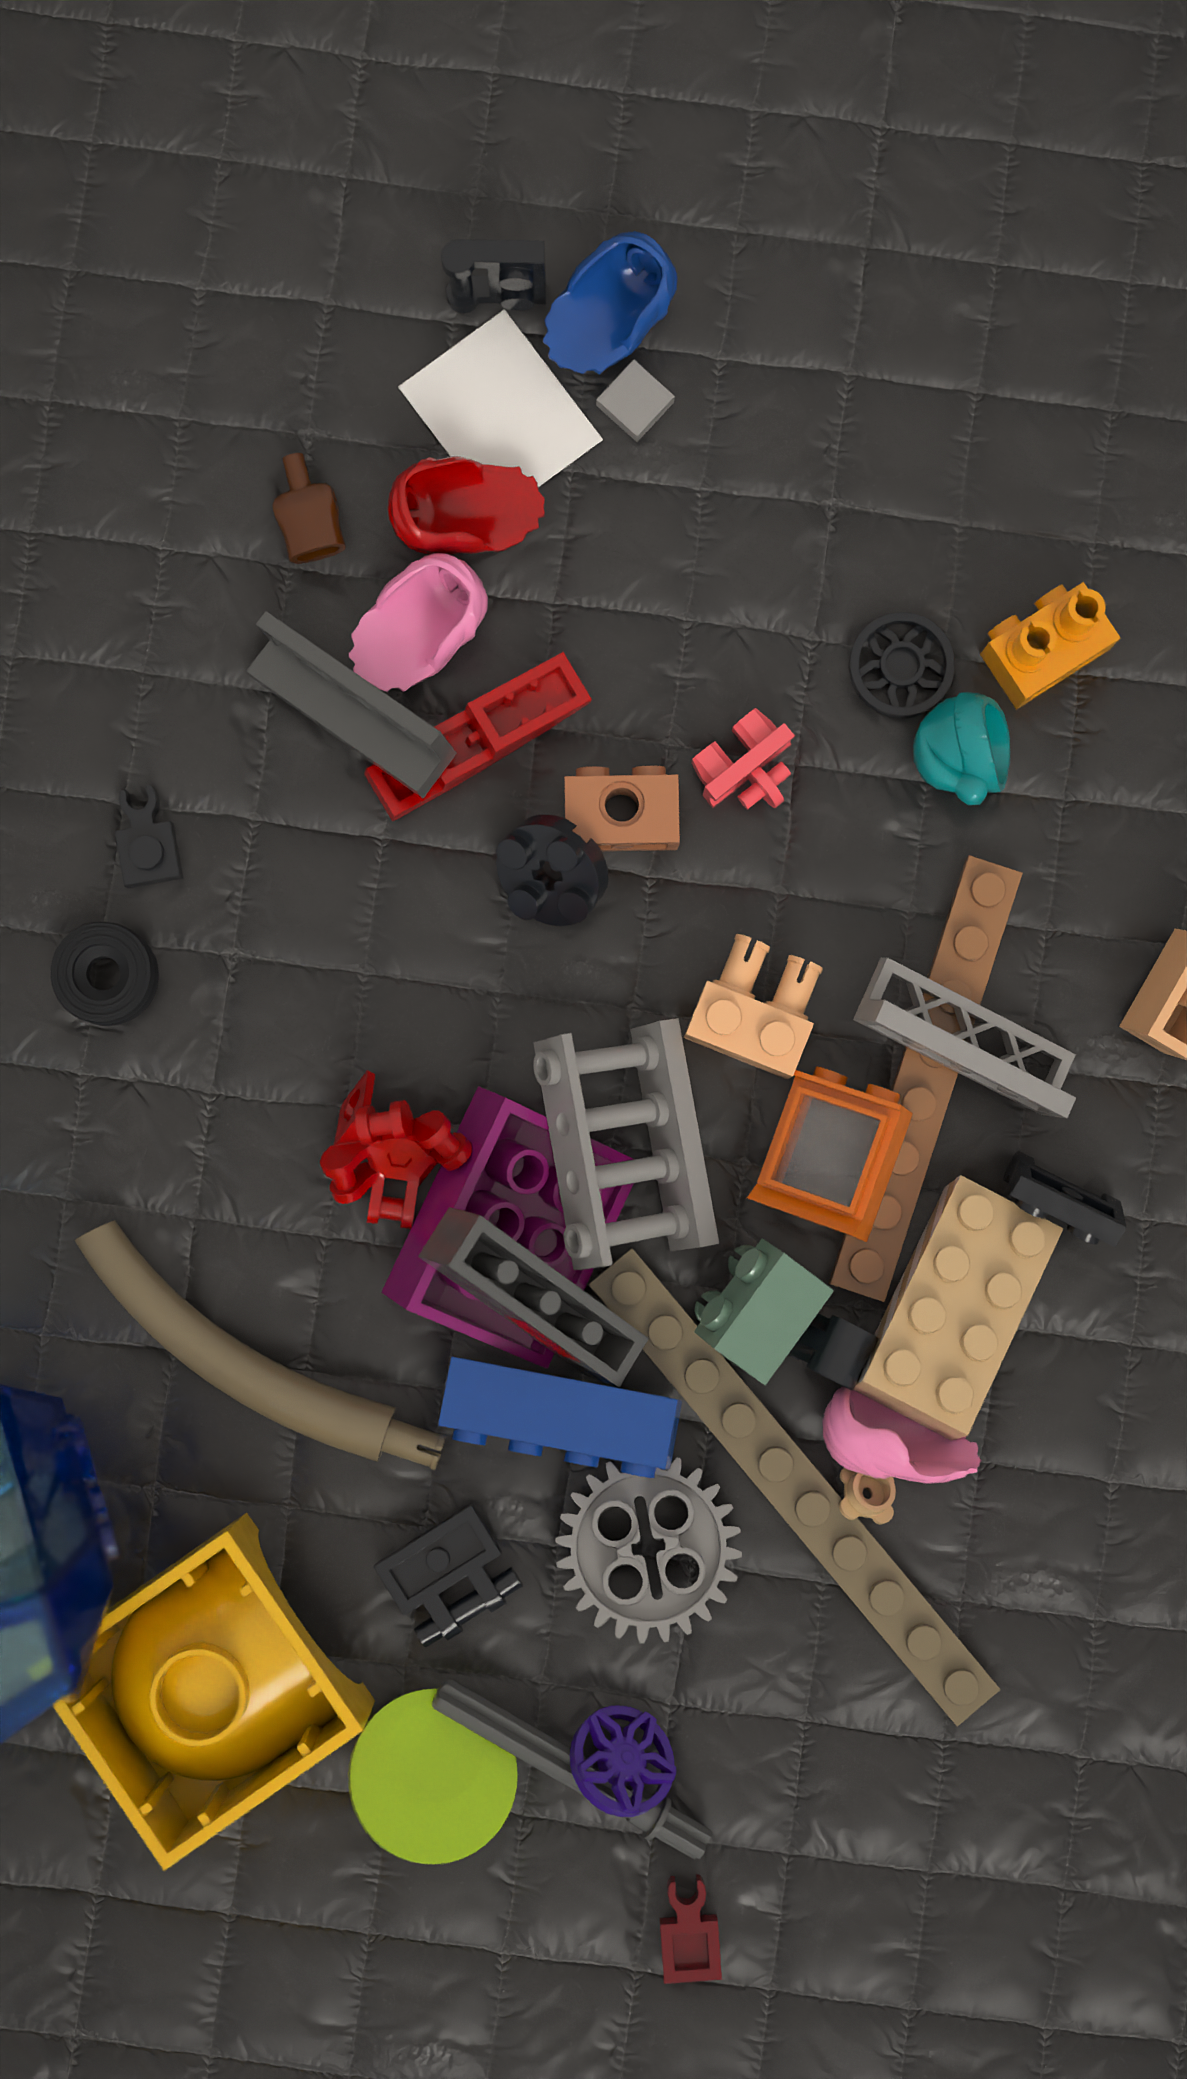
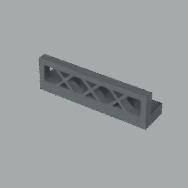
[246,611,457,798]

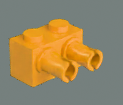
[980,582,1121,710]

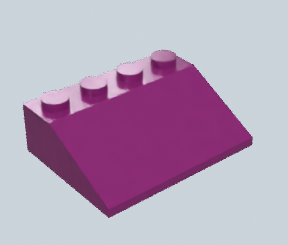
[381,1086,634,1369]

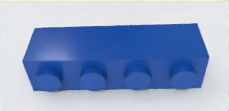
[438,1357,683,1478]

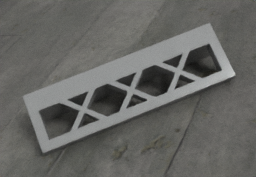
[853,957,1076,1118]

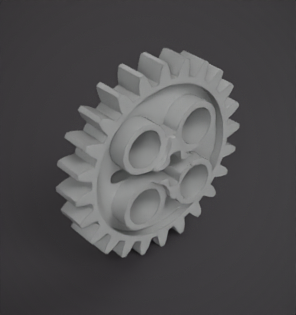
[555,1458,742,1643]

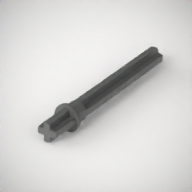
[432,1679,712,1860]

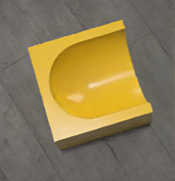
[29,1512,375,1871]

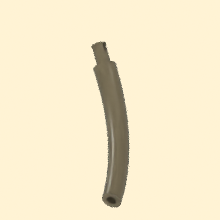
[75,1220,447,1470]

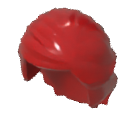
[388,456,545,556]

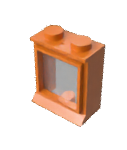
[747,1066,913,1242]

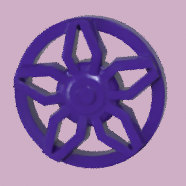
[570,1705,676,1817]

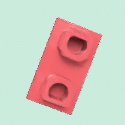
[691,708,795,809]

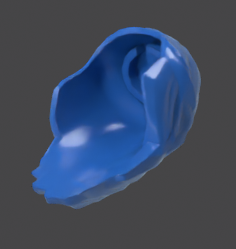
[543,231,678,374]

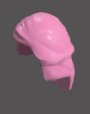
[348,553,488,692]
[823,1387,981,1484]

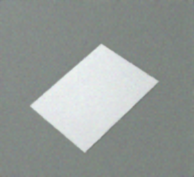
[398,309,603,487]

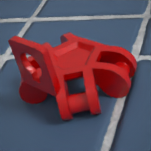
[320,1070,473,1229]

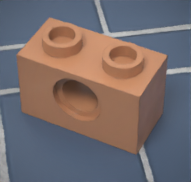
[564,766,680,851]

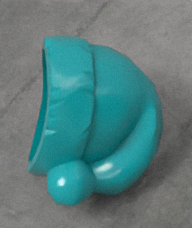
[913,692,1010,805]

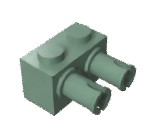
[694,1238,834,1385]

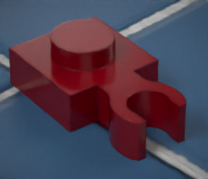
[659,1874,722,1984]

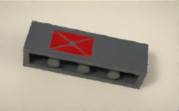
[418,1207,649,1388]

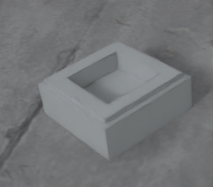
[596,360,675,442]

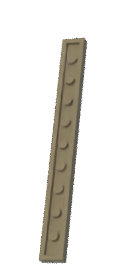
[589,1248,1001,1727]

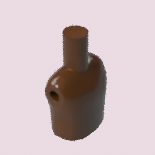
[272,453,346,564]

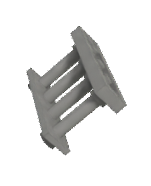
[533,1018,719,1270]

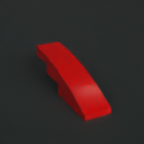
[364,652,592,822]

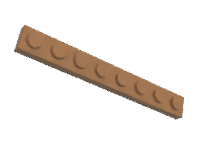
[828,855,1023,1302]

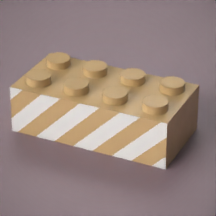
[854,1175,1064,1441]

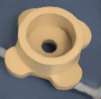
[839,1468,896,1525]

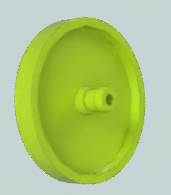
[348,1689,518,1864]

